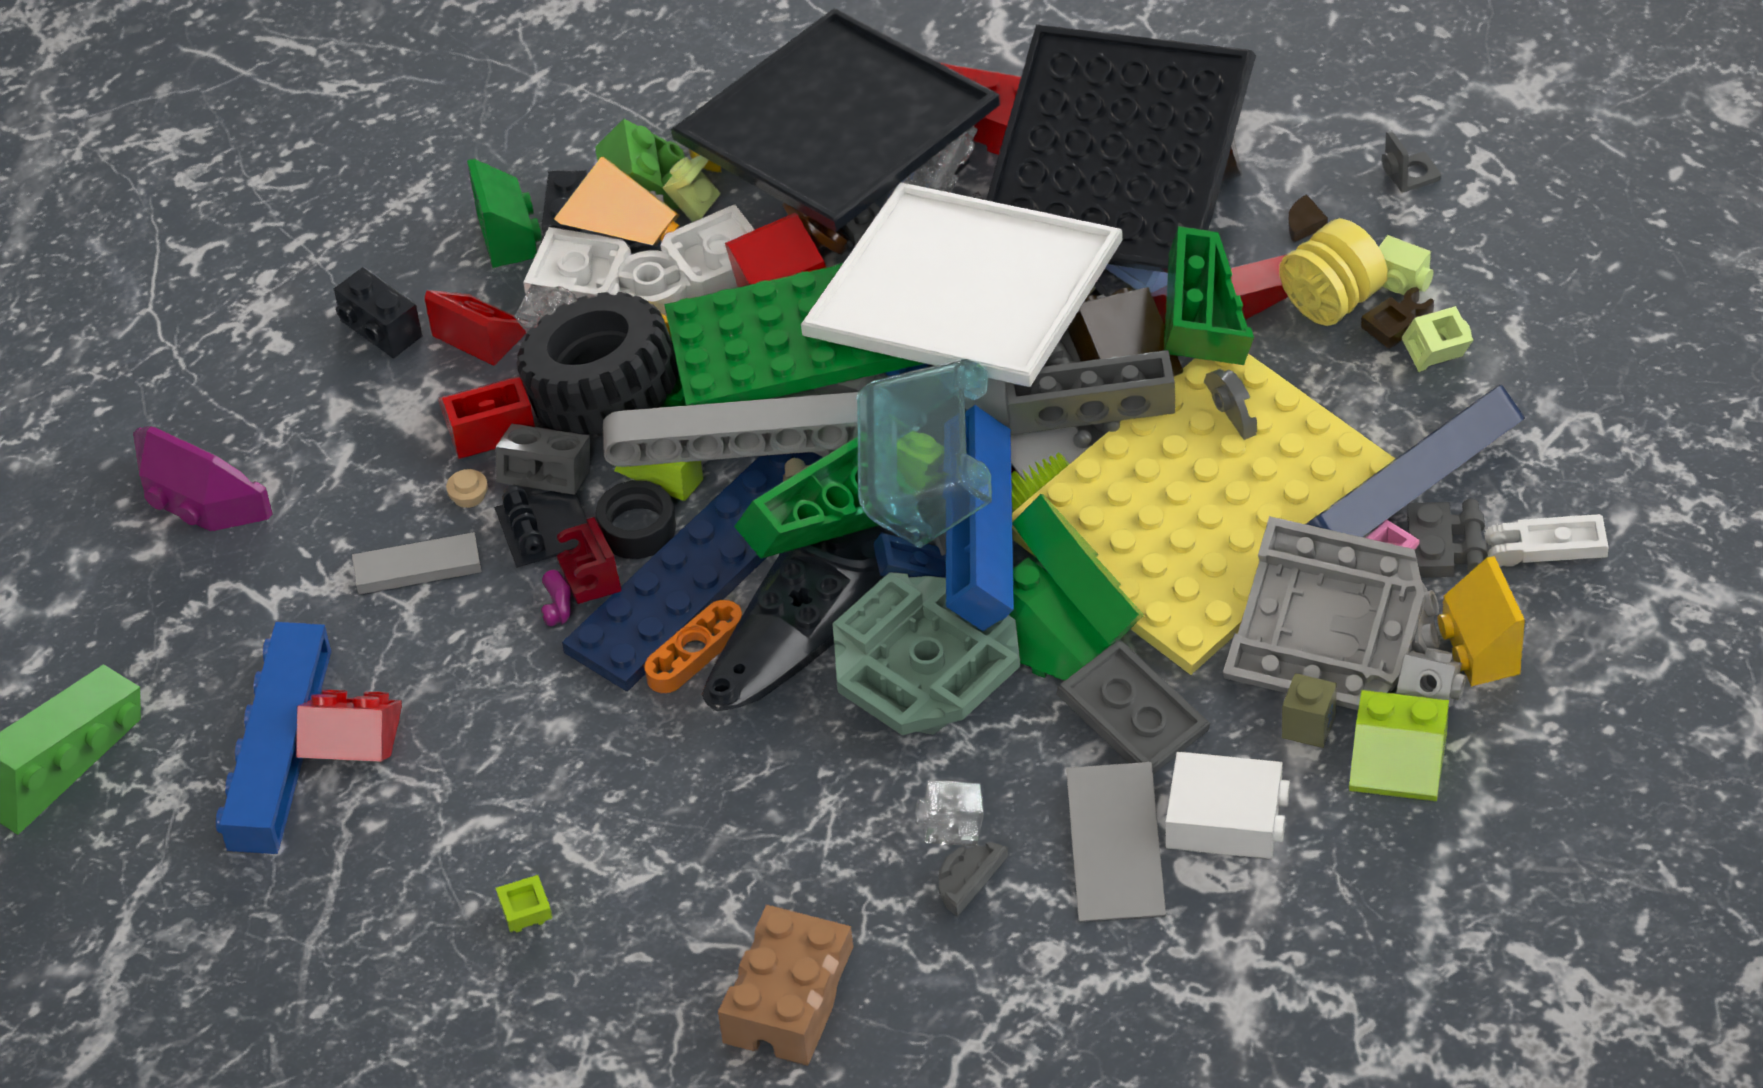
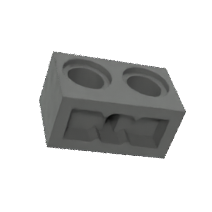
[496,424,590,495]

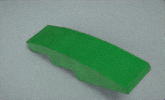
[1012,494,1144,645]

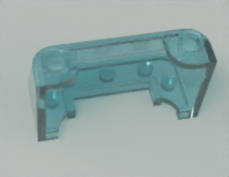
[857,359,992,548]

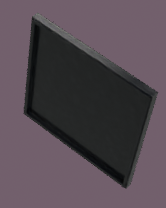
[671,8,1000,232]

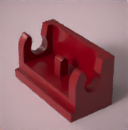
[556,517,622,604]

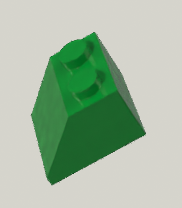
[467,159,542,268]

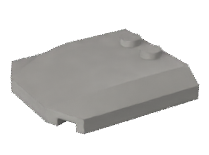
[1223,516,1425,710]

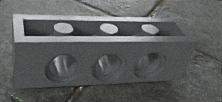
[1004,350,1175,435]

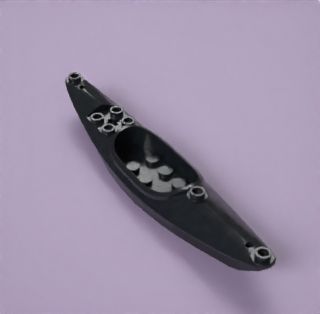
[702,365,967,711]

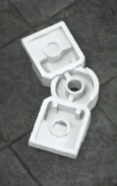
[523,204,754,316]

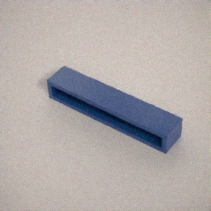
[946,405,1014,631]
[216,622,331,854]

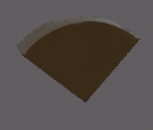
[1288,194,1328,242]

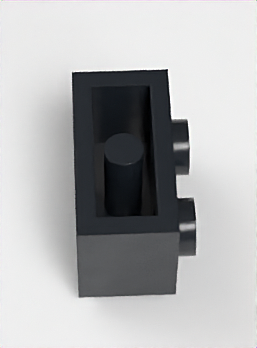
[334,267,423,359]

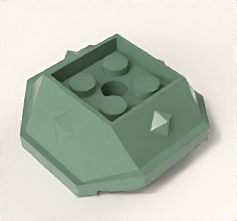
[833,572,1020,735]

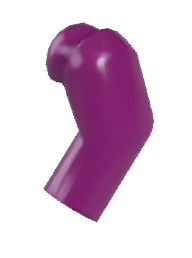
[541,570,571,627]

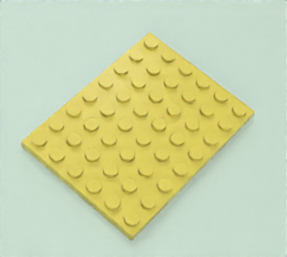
[1012,353,1395,675]

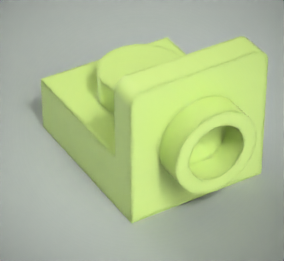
[663,155,721,222]

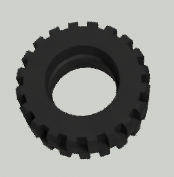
[516,292,679,436]

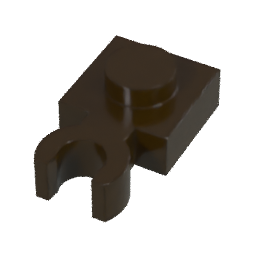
[1361,287,1434,349]

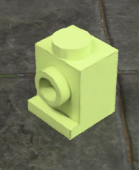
[1379,235,1433,295]
[1401,306,1473,372]

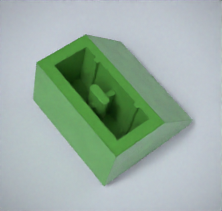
[595,119,685,209]

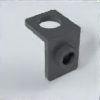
[1382,130,1441,193]

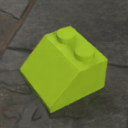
[1349,690,1449,801]

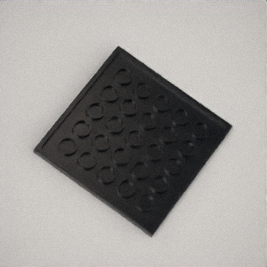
[986,24,1256,273]

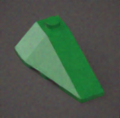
[1009,557,1111,681]

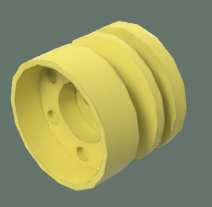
[1279,218,1388,326]

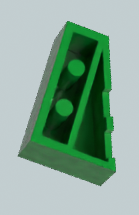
[1164,226,1254,365]

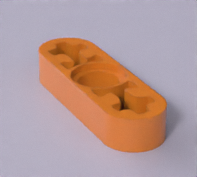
[645,600,742,693]

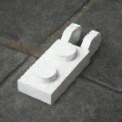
[1484,514,1609,567]

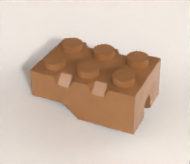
[718,905,853,1066]

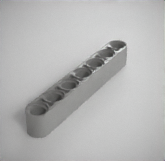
[602,391,890,467]

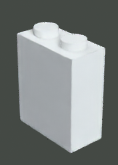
[1166,752,1290,859]

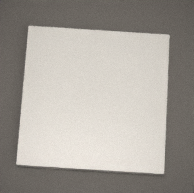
[801,182,1122,387]

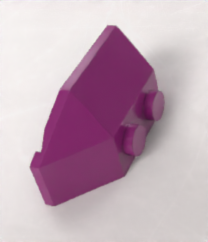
[133,426,273,532]

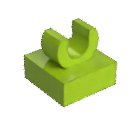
[496,875,553,932]

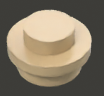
[446,469,488,508]

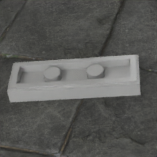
[352,532,482,595]

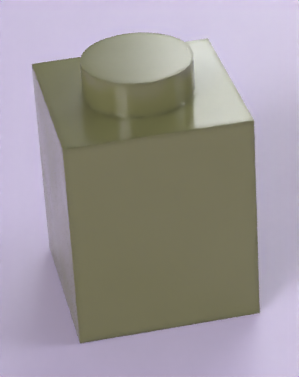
[1282,673,1337,748]

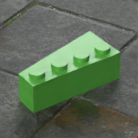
[0,664,141,835]

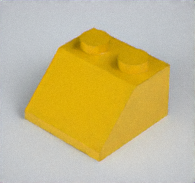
[1437,556,1525,687]

